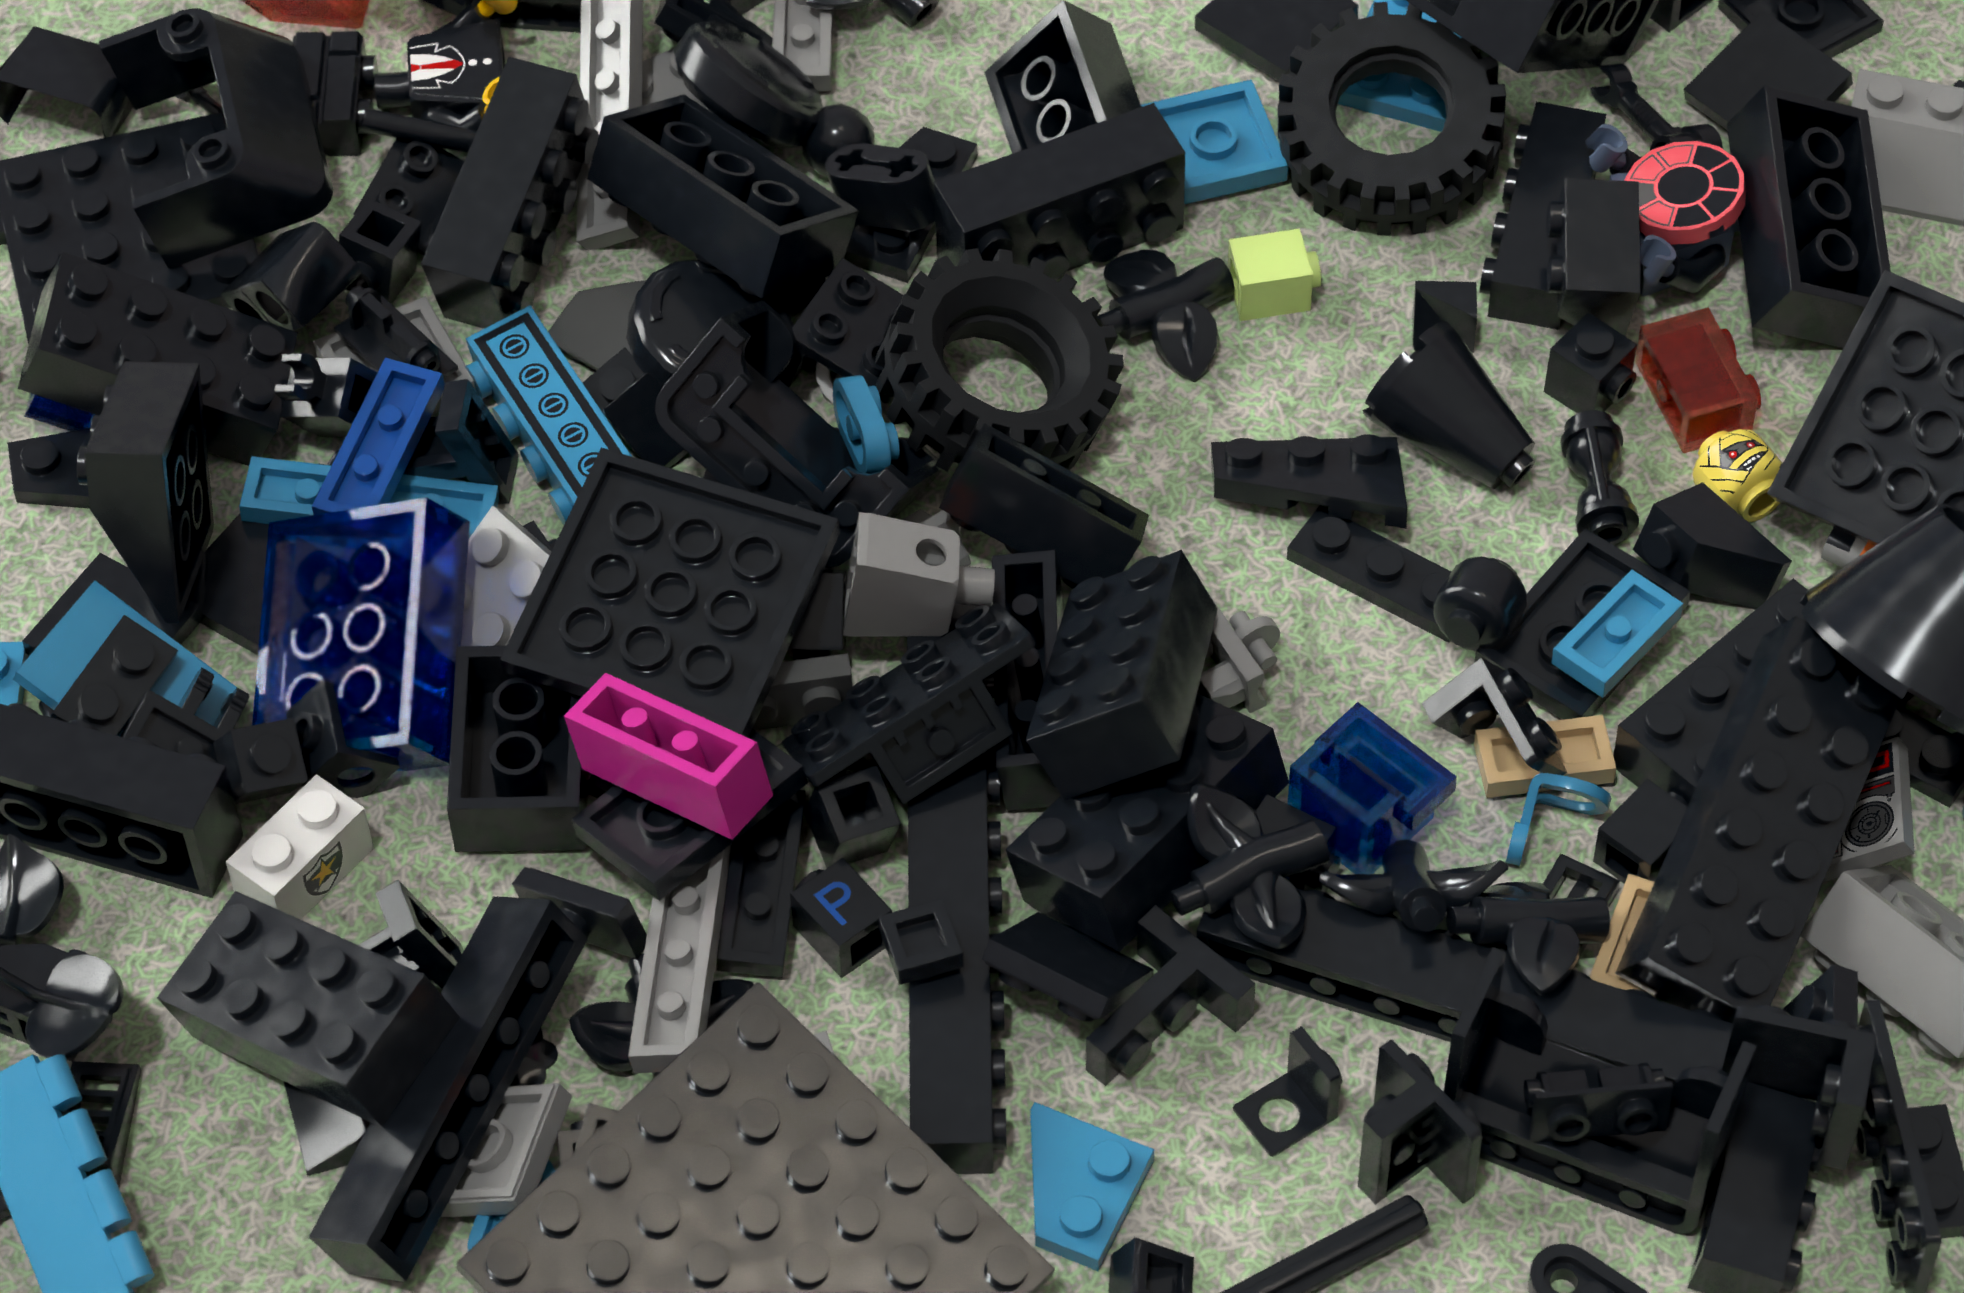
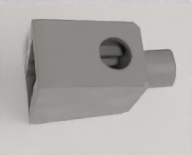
[843,512,995,637]

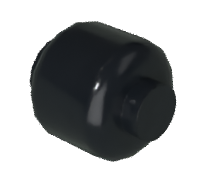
[1433,556,1527,651]

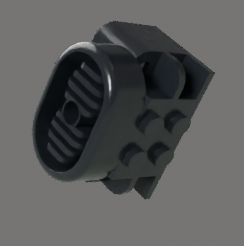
[1406,0,1659,73]

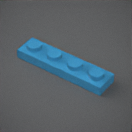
[239,456,499,547]

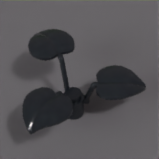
[0,834,124,1059]

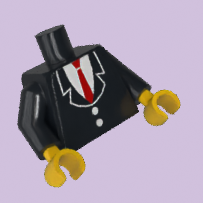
[374,0,518,130]

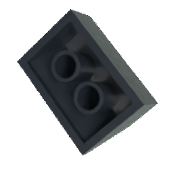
[984,0,1142,154]

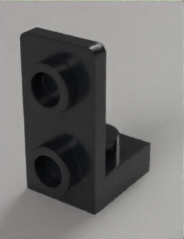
[1421,658,1567,776]

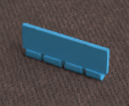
[0,1054,155,1293]

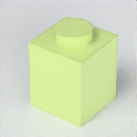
[1228,228,1321,321]

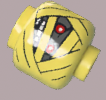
[1693,429,1783,522]

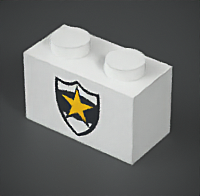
[226,774,374,920]

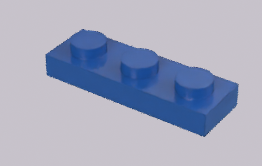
[311,357,445,537]

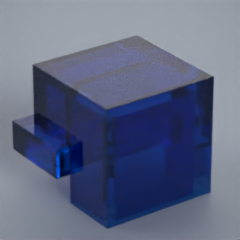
[1288,702,1457,874]

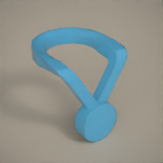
[1506,773,1611,866]

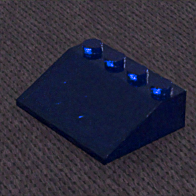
[252,497,470,771]

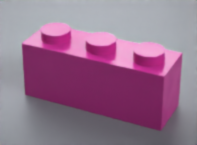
[564,673,773,840]

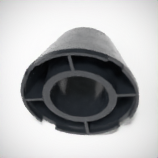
[1799,504,1964,734]

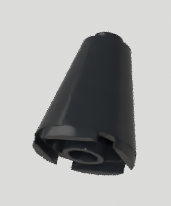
[1363,321,1536,489]

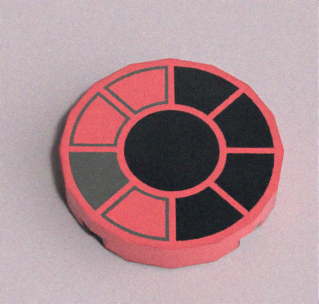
[1624,141,1746,245]

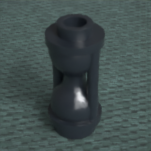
[1560,410,1639,545]

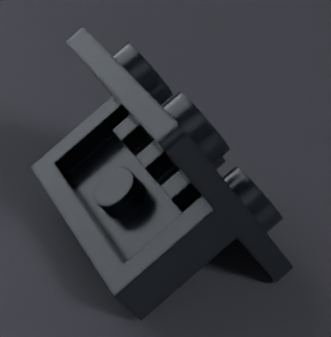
[1357,1040,1482,1205]

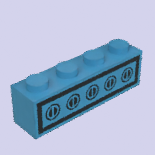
[465,305,631,525]

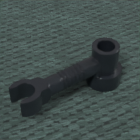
[1590,63,1723,151]

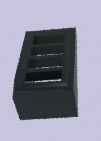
[61,1061,141,1187]

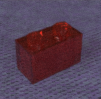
[1635,307,1761,454]

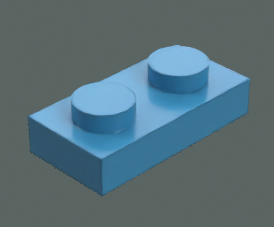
[1551,569,1683,698]

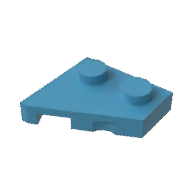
[1030,1102,1154,1271]

